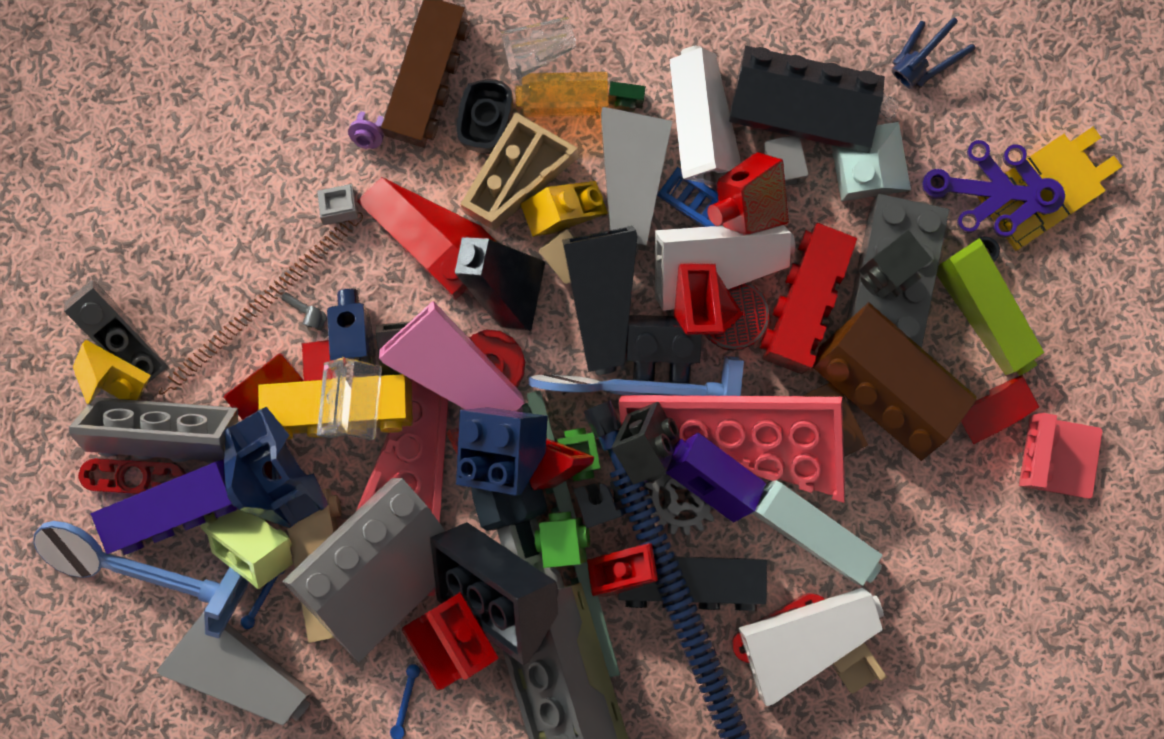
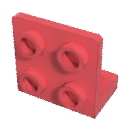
[1019,413,1102,499]

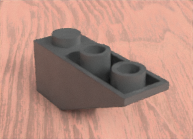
[64,279,168,384]

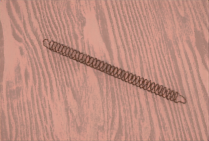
[159,212,363,395]

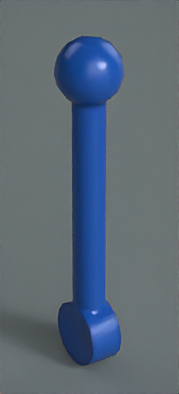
[241,570,286,629]
[390,664,420,739]

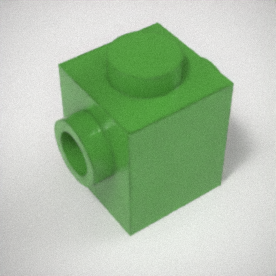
[557,428,601,482]
[535,511,590,568]

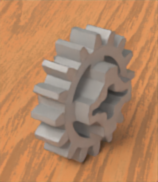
[642,474,714,535]

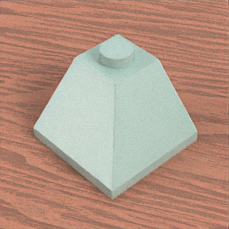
[831,122,911,201]

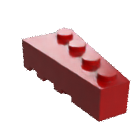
[759,222,858,375]

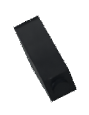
[455,237,546,331]

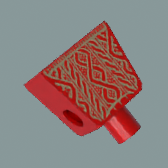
[707,152,789,234]

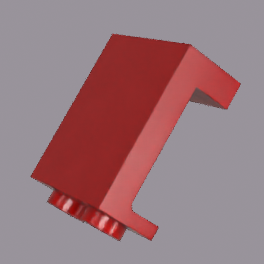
[402,593,499,691]

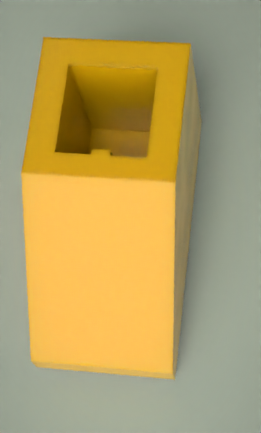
[521,181,608,237]

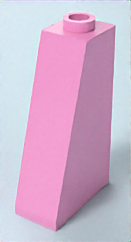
[379,301,525,412]

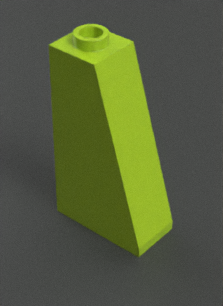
[937,238,1045,376]

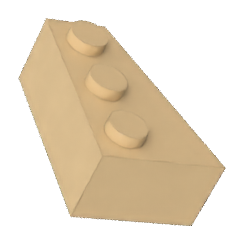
[460,113,578,230]

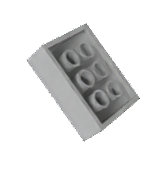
[282,478,445,663]

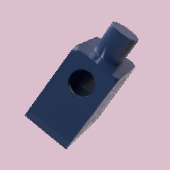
[327,289,377,378]

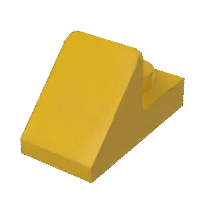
[73,340,151,405]

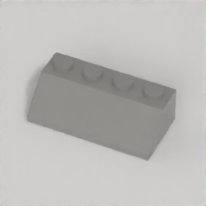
[69,397,238,464]

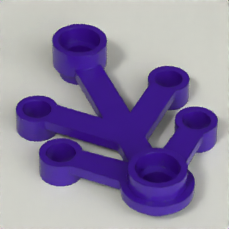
[922,140,1065,238]

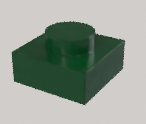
[608,81,646,112]

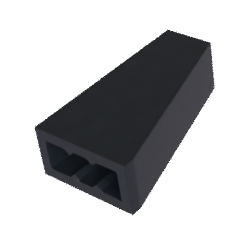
[562,226,638,375]

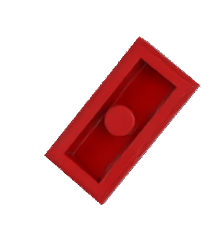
[223,353,304,420]

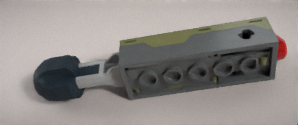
[471,481,628,739]

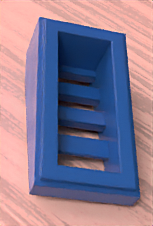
[657,167,723,227]

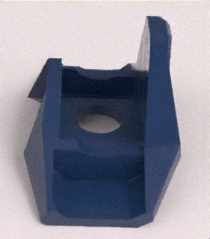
[224,407,328,528]

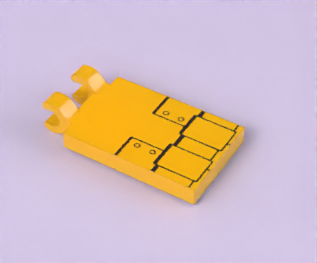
[977,126,1122,251]

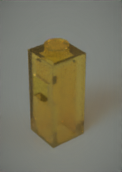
[515,72,608,117]

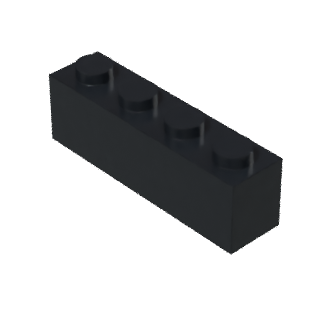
[618,556,767,611]

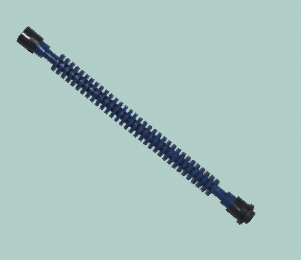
[584,400,751,739]

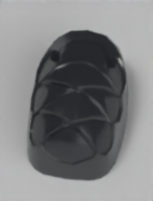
[456,79,514,154]

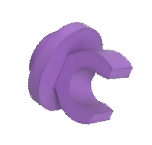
[348,111,384,149]

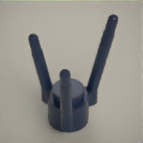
[891,18,976,89]

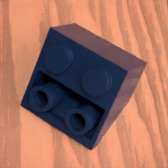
[456,407,548,496]

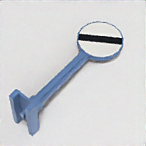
[528,356,744,396]
[33,521,249,639]

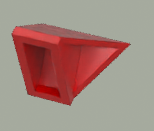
[674,264,743,335]

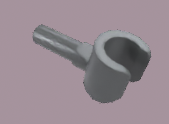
[282,292,327,331]

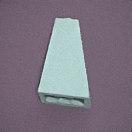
[751,480,883,586]

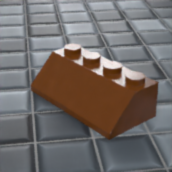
[813,302,977,461]

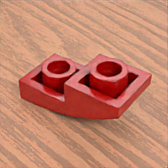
[961,375,1039,444]

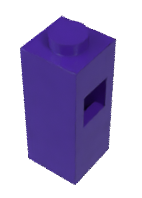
[666,433,766,523]

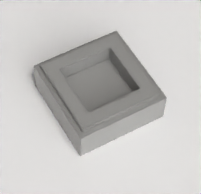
[317,184,358,225]

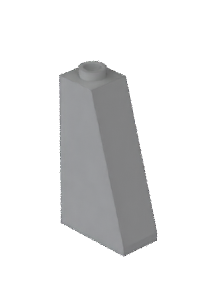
[601,107,673,255]
[156,612,312,725]

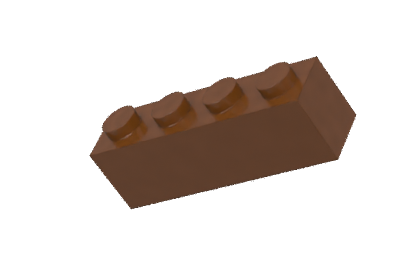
[381,0,471,148]

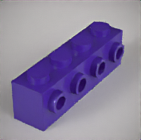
[90,459,238,556]

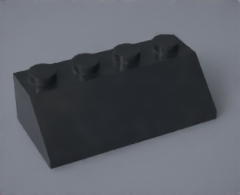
[729,45,885,153]
[430,522,559,665]

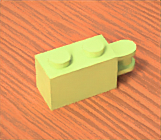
[200,510,293,589]

